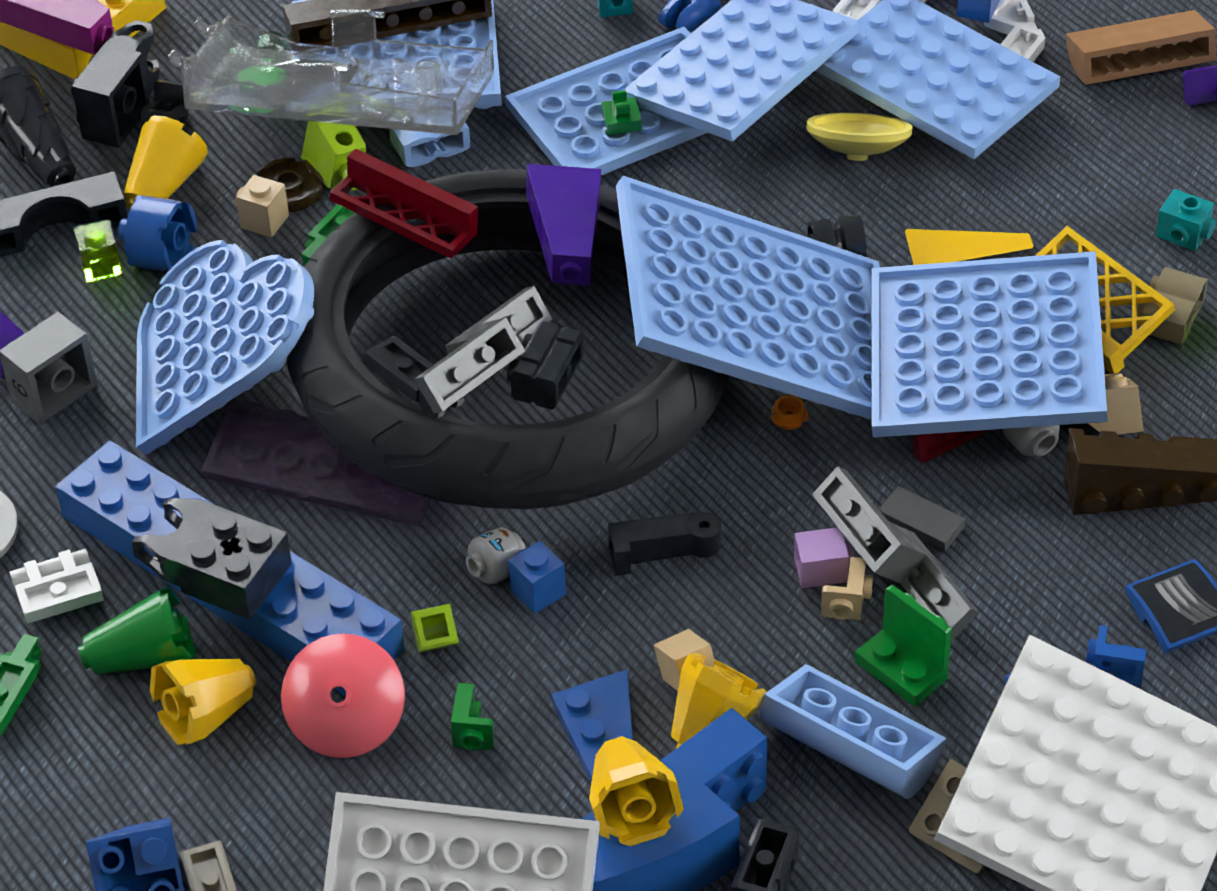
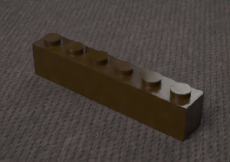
[282,0,492,54]

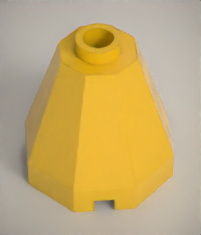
[671,652,767,749]
[150,659,256,745]
[589,736,684,846]

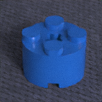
[118,195,197,272]

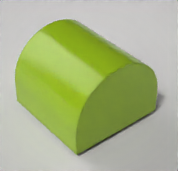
[410,604,459,653]

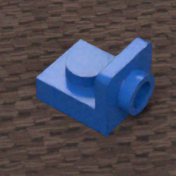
[1086,625,1146,688]

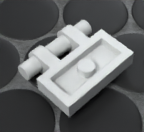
[9,549,104,624]

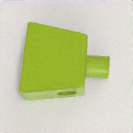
[301,102,366,190]

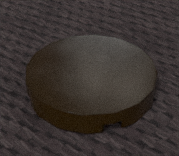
[257,157,324,212]

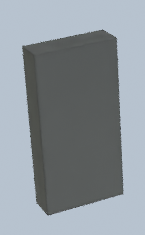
[879,486,965,552]

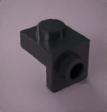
[141,80,189,123]

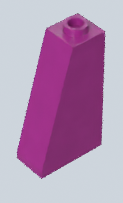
[0,0,114,55]

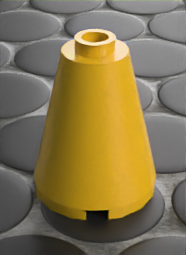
[123,116,208,211]

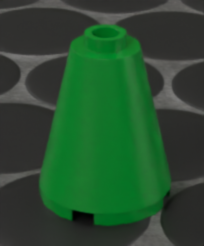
[78,586,196,674]

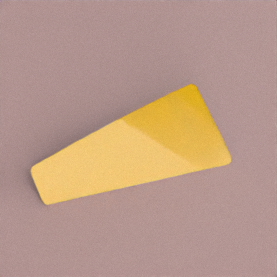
[905,229,1033,265]

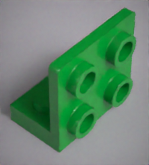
[855,585,952,707]

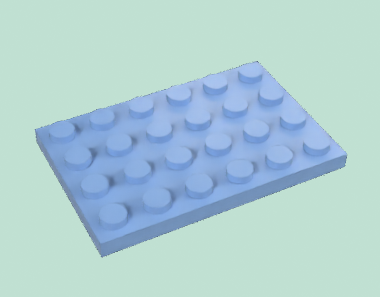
[624,0,860,142]
[815,0,1060,159]
[505,27,708,175]

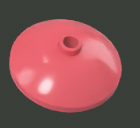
[281,634,405,758]

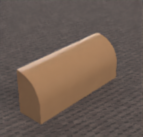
[1066,10,1216,85]

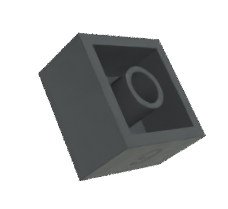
[0,312,98,425]

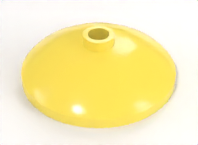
[806,113,912,161]

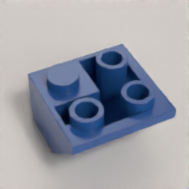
[86,817,184,891]

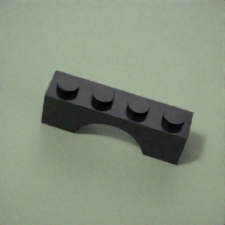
[0,171,128,257]

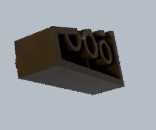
[1063,428,1217,515]

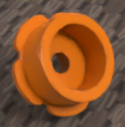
[771,395,808,430]

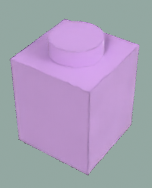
[794,527,855,589]

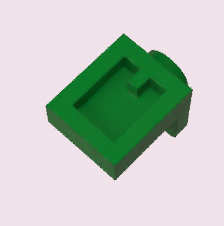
[451,683,494,751]

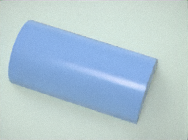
[761,664,947,799]

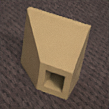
[1088,373,1144,435]

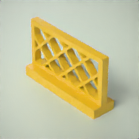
[1035,226,1175,374]

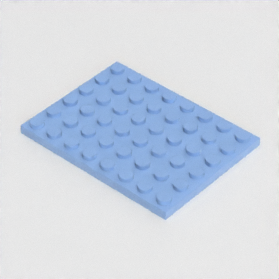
[616,176,880,420]

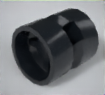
[807,215,867,257]

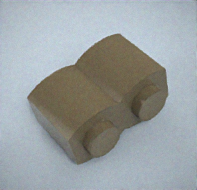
[1137,267,1208,345]

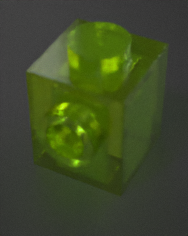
[74,220,122,282]

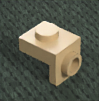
[821,557,873,621]

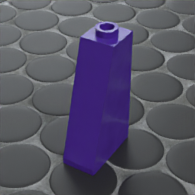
[526,164,601,286]

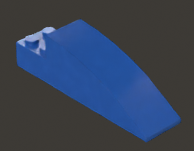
[582,708,767,891]

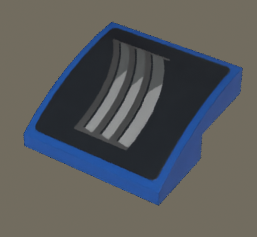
[1124,559,1217,654]

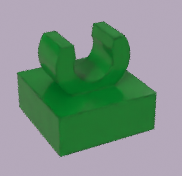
[601,90,642,135]

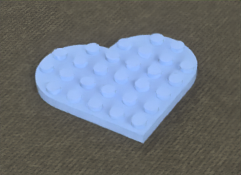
[136,240,314,455]

